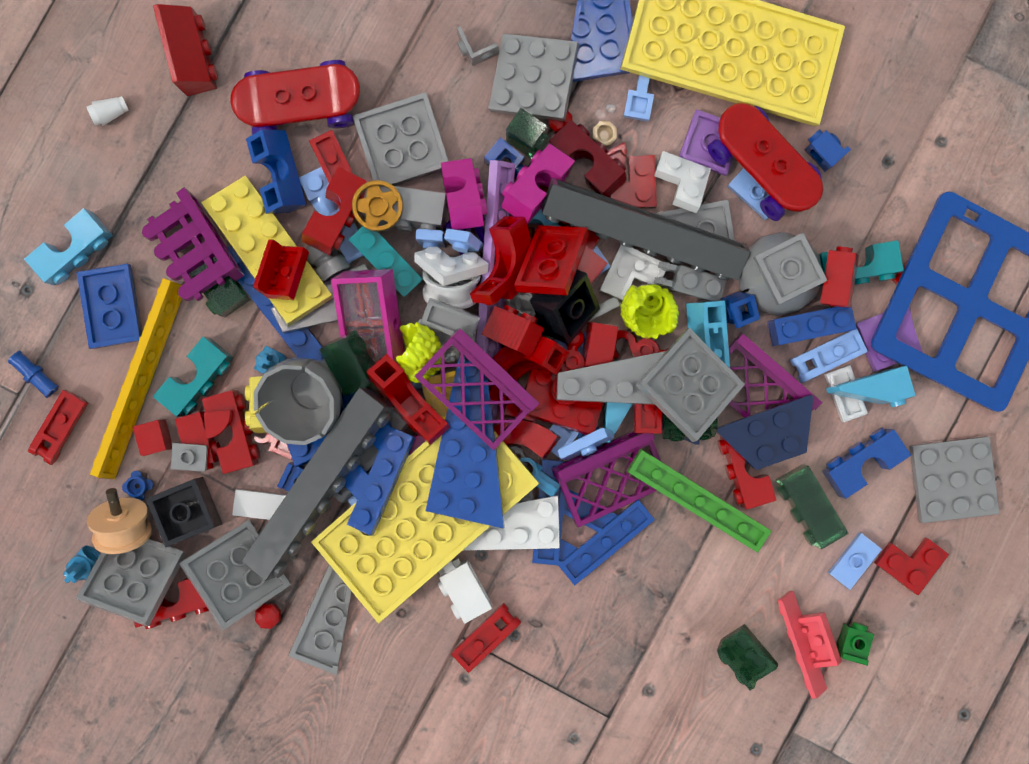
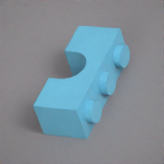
[24,208,113,285]

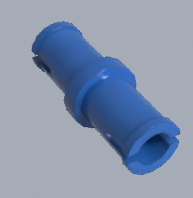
[8,351,59,398]

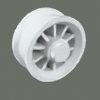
[423,257,481,309]

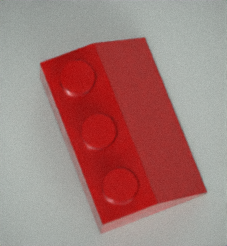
[153,4,218,96]

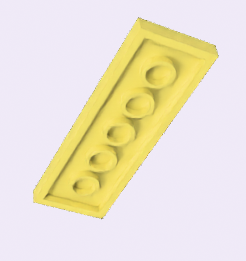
[201,175,333,327]

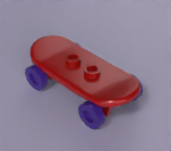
[230,60,360,135]
[707,103,823,221]

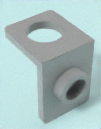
[457,26,499,66]
[171,442,208,472]

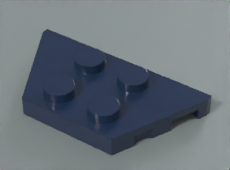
[714,395,813,470]

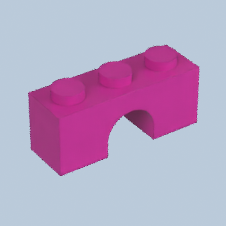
[501,143,575,224]
[441,158,487,230]

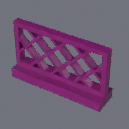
[414,328,539,450]
[729,332,823,417]
[551,431,661,528]

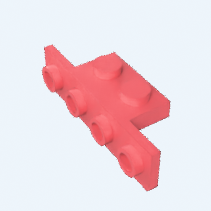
[778,591,842,699]

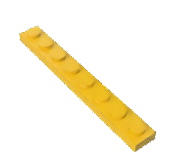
[90,278,182,479]

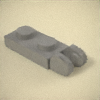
[654,261,726,301]

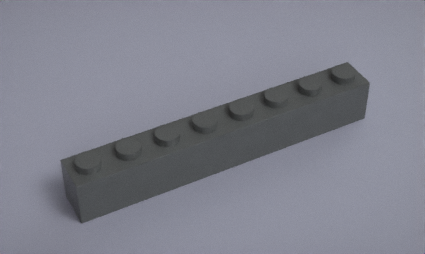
[541,178,751,281]
[242,388,394,581]

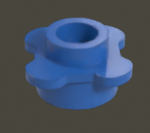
[122,471,154,501]

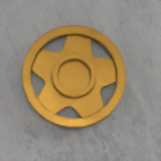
[352,180,403,231]

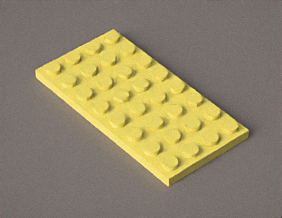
[620,0,845,127]
[311,431,540,624]

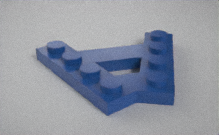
[287,420,416,536]
[532,459,655,586]

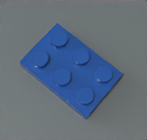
[77,263,142,349]

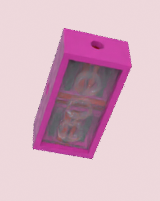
[331,269,405,381]

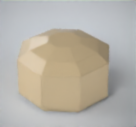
[592,121,617,147]

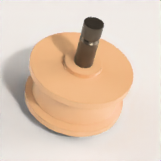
[87,488,152,554]

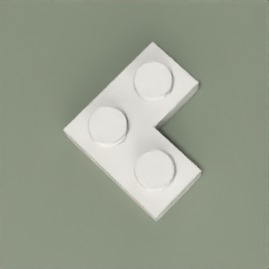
[654,151,711,213]
[600,245,666,301]
[414,246,488,286]

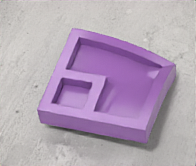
[856,306,923,372]

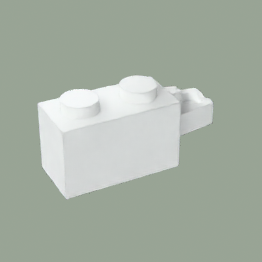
[438,558,493,624]

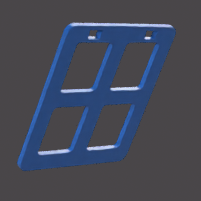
[871,192,1029,412]

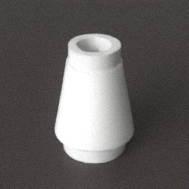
[86,96,129,126]

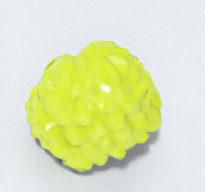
[620,284,679,339]
[396,322,445,383]

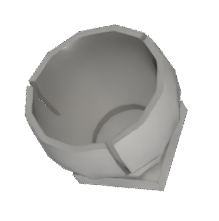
[738,232,828,316]
[254,357,345,445]

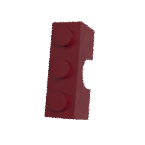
[549,120,627,197]

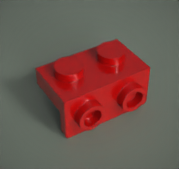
[253,239,309,301]

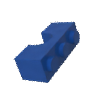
[246,129,306,214]
[767,305,856,347]
[822,427,911,499]

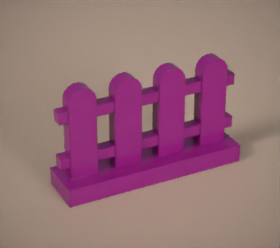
[142,187,245,301]

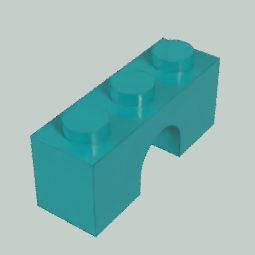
[348,226,423,297]
[819,240,904,286]
[153,336,233,417]

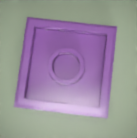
[679,109,733,176]

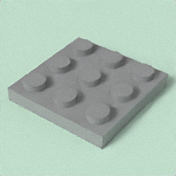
[489,34,579,121]
[353,92,448,186]
[636,328,745,442]
[909,436,999,523]
[179,520,291,630]
[76,539,186,627]

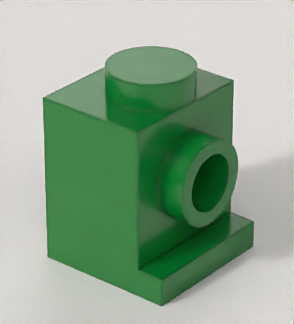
[837,622,874,666]

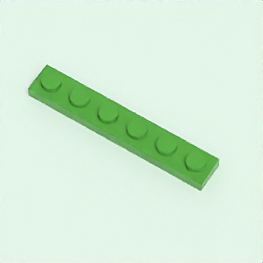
[626,449,772,553]

